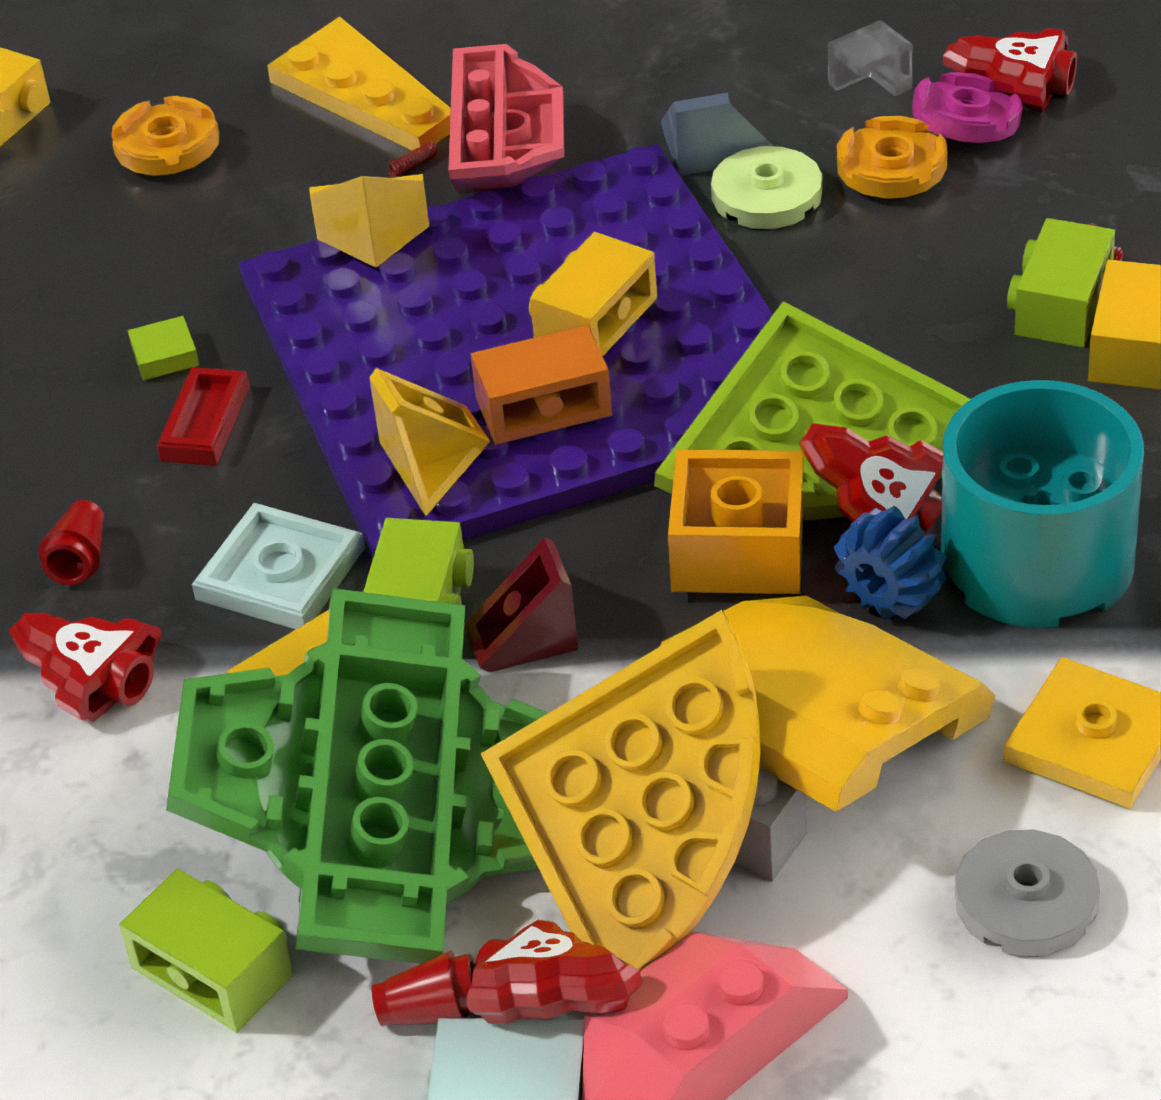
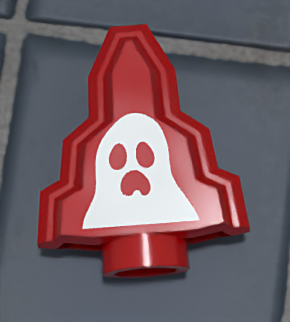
[943,28,1077,112]
[798,423,943,533]
[9,613,162,722]
[467,919,642,1024]

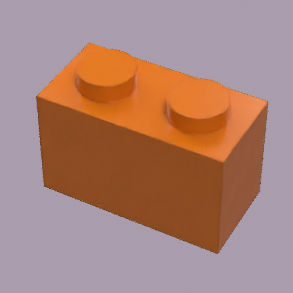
[470,325,612,445]

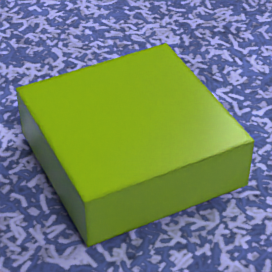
[127,316,199,380]

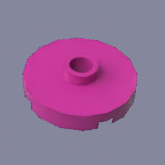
[912,72,1023,143]

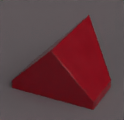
[464,537,578,672]

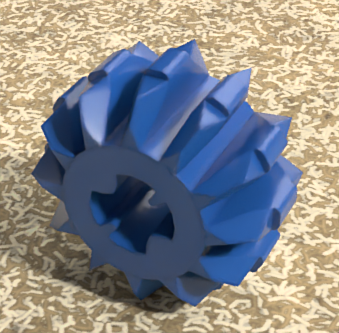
[834,505,947,620]

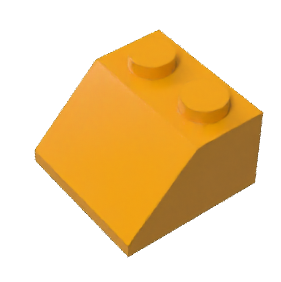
[668,450,804,594]

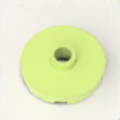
[711,146,823,230]

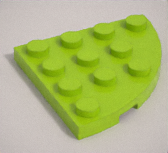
[654,301,971,520]

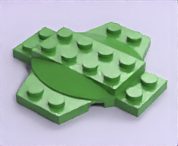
[166,588,548,964]

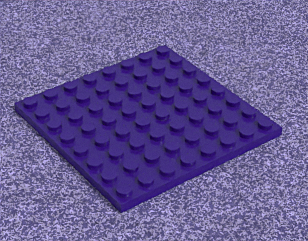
[238,143,773,559]

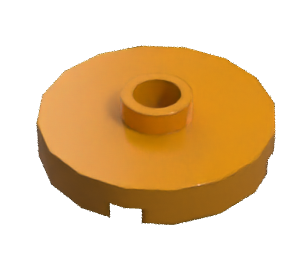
[111,96,219,176]
[837,116,947,198]

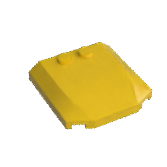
[660,596,996,812]

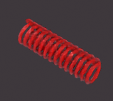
[386,141,437,178]

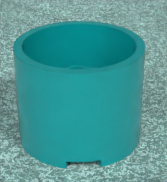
[941,380,1144,628]

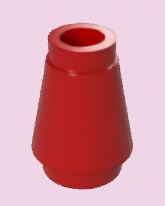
[38,500,104,585]
[371,950,475,1027]

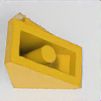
[309,174,429,268]
[369,368,490,516]

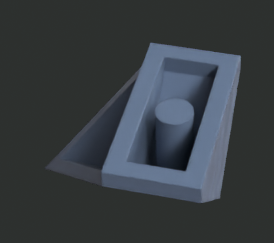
[661,92,774,176]

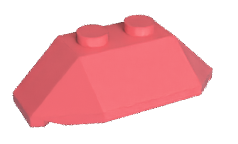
[449,44,564,194]
[582,931,848,1100]

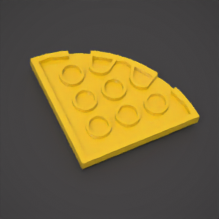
[481,610,760,971]

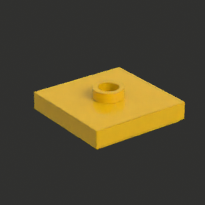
[1003,656,1161,809]

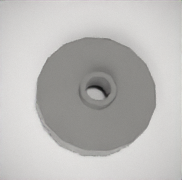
[955,829,1100,956]

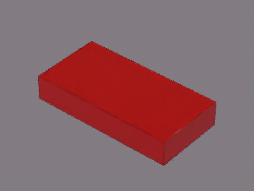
[157,367,250,466]

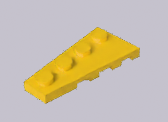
[267,16,451,154]

